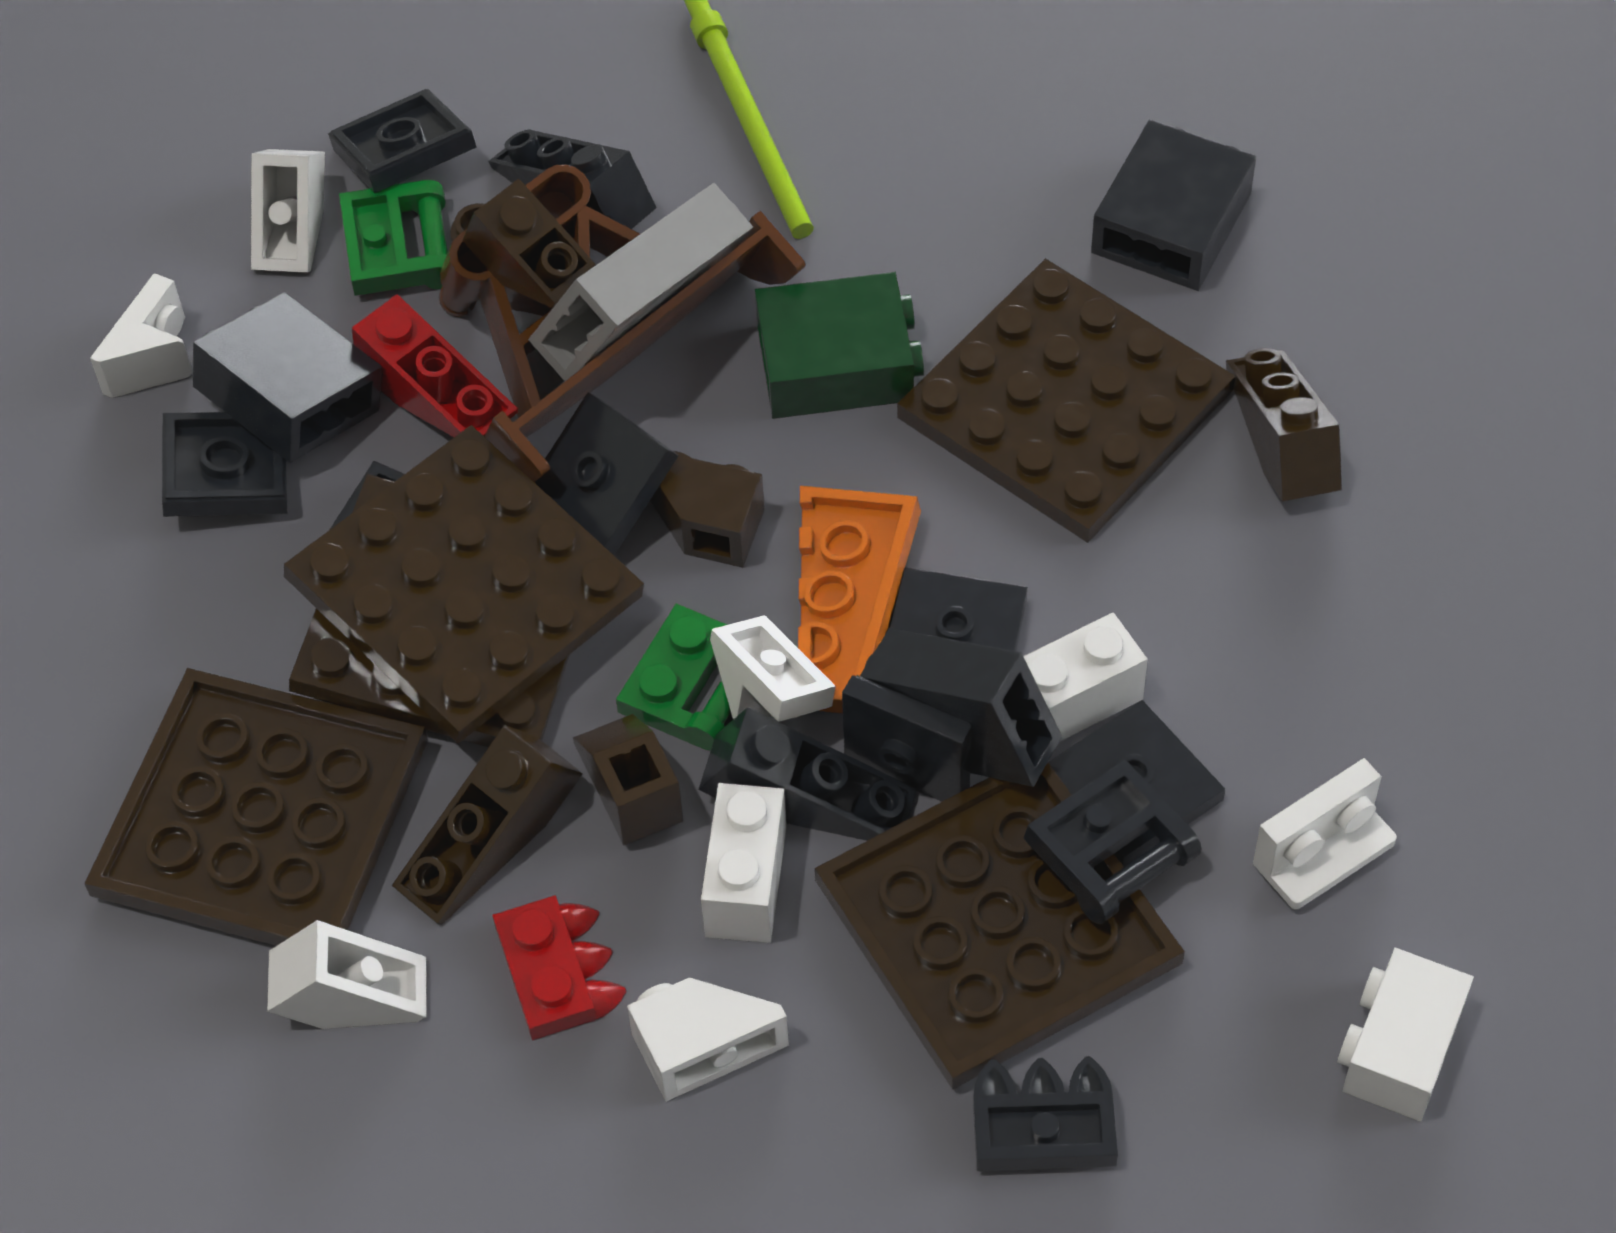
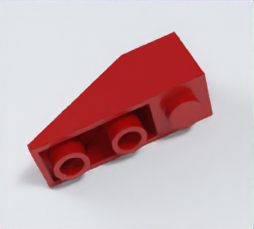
[352,294,518,437]

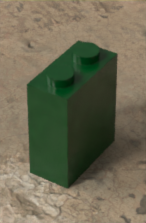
[755,271,924,419]

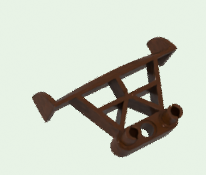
[439,164,806,482]

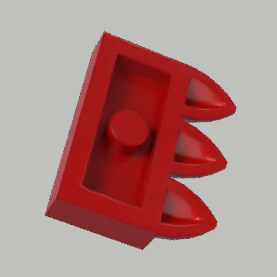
[492,895,626,1041]

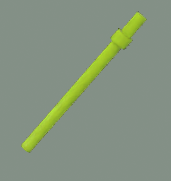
[684,0,814,239]

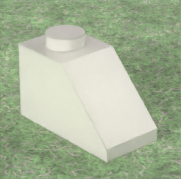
[251,149,325,272]
[267,920,426,1029]
[627,978,789,1102]

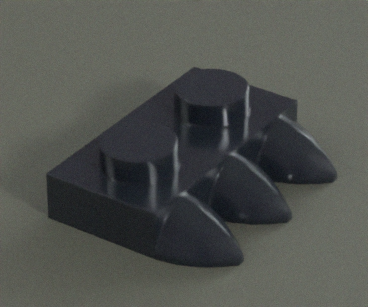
[973,1056,1118,1171]

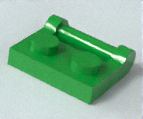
[339,180,448,296]
[616,603,731,751]

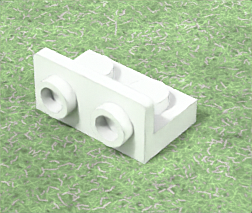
[1253,758,1396,909]

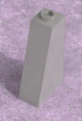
[528,183,753,381]

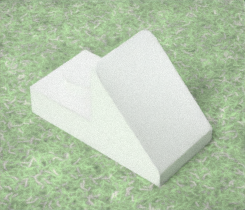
[90,273,193,398]
[710,615,836,722]

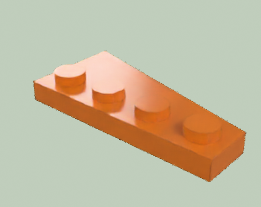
[798,486,921,714]

